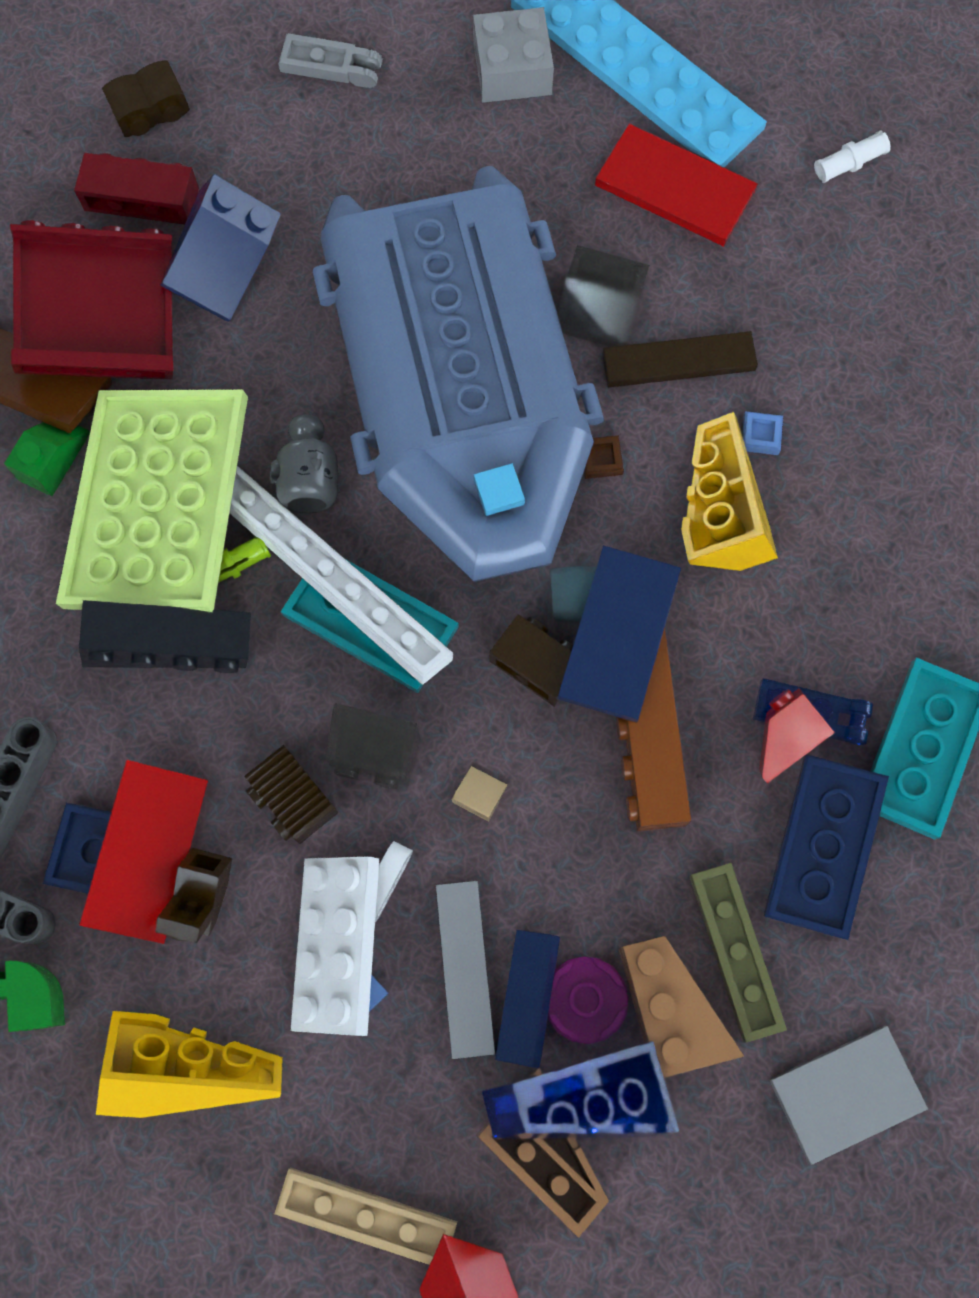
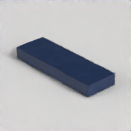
[495,930,560,1068]

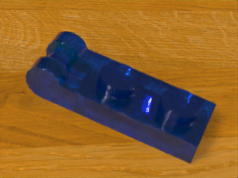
[753,678,874,745]

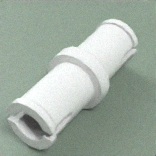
[814,130,890,183]

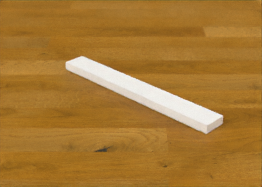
[229,466,453,685]

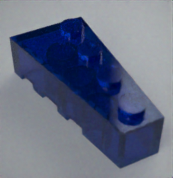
[482,1041,680,1139]

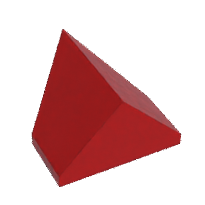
[419,1234,519,1298]

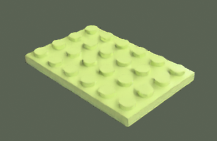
[56,389,248,612]

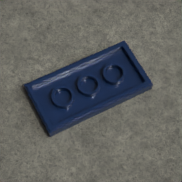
[557,545,681,723]
[764,754,889,940]

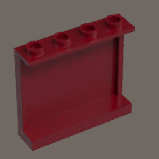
[10,220,173,379]

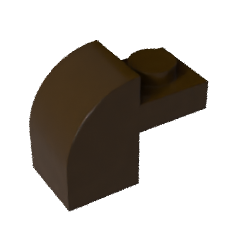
[155,848,232,943]

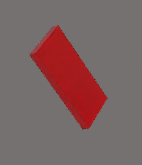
[595,123,758,247]
[79,760,208,944]

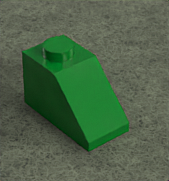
[4,422,90,496]

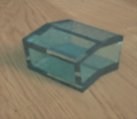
[550,566,597,622]

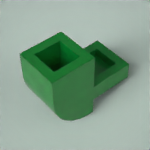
[0,961,65,1032]

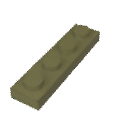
[689,863,787,1043]

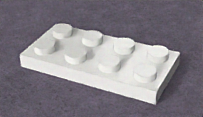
[291,857,379,1036]

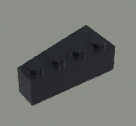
[79,600,251,673]

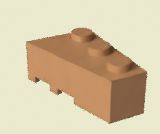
[619,936,744,1079]
[476,1068,609,1238]

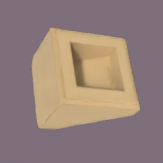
[452,766,507,822]

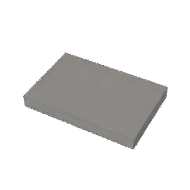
[769,1026,928,1165]

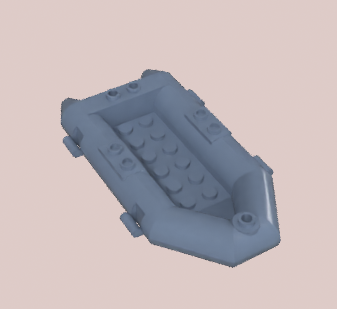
[312,166,604,582]

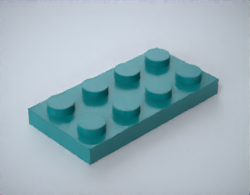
[281,558,459,693]
[871,657,979,840]

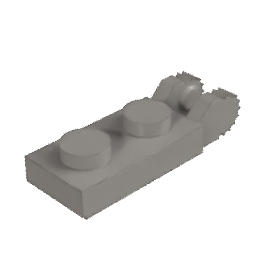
[278,33,383,88]

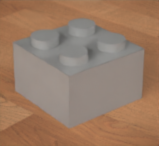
[473,7,554,103]

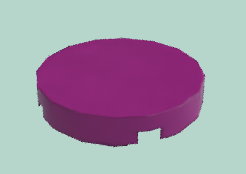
[548,956,628,1044]

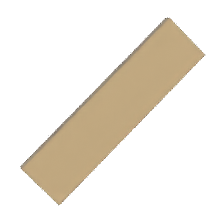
[274,1167,457,1265]

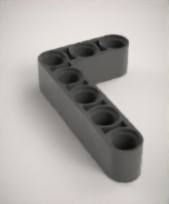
[0,717,57,945]

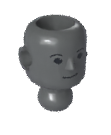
[269,414,341,513]

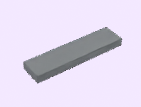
[436,881,495,1059]

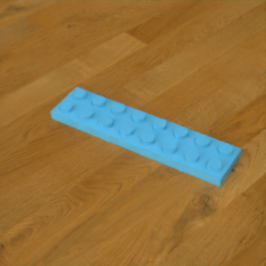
[511,0,767,167]

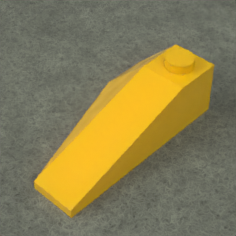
[681,412,778,571]
[96,1011,283,1118]

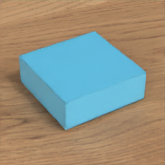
[473,463,525,516]

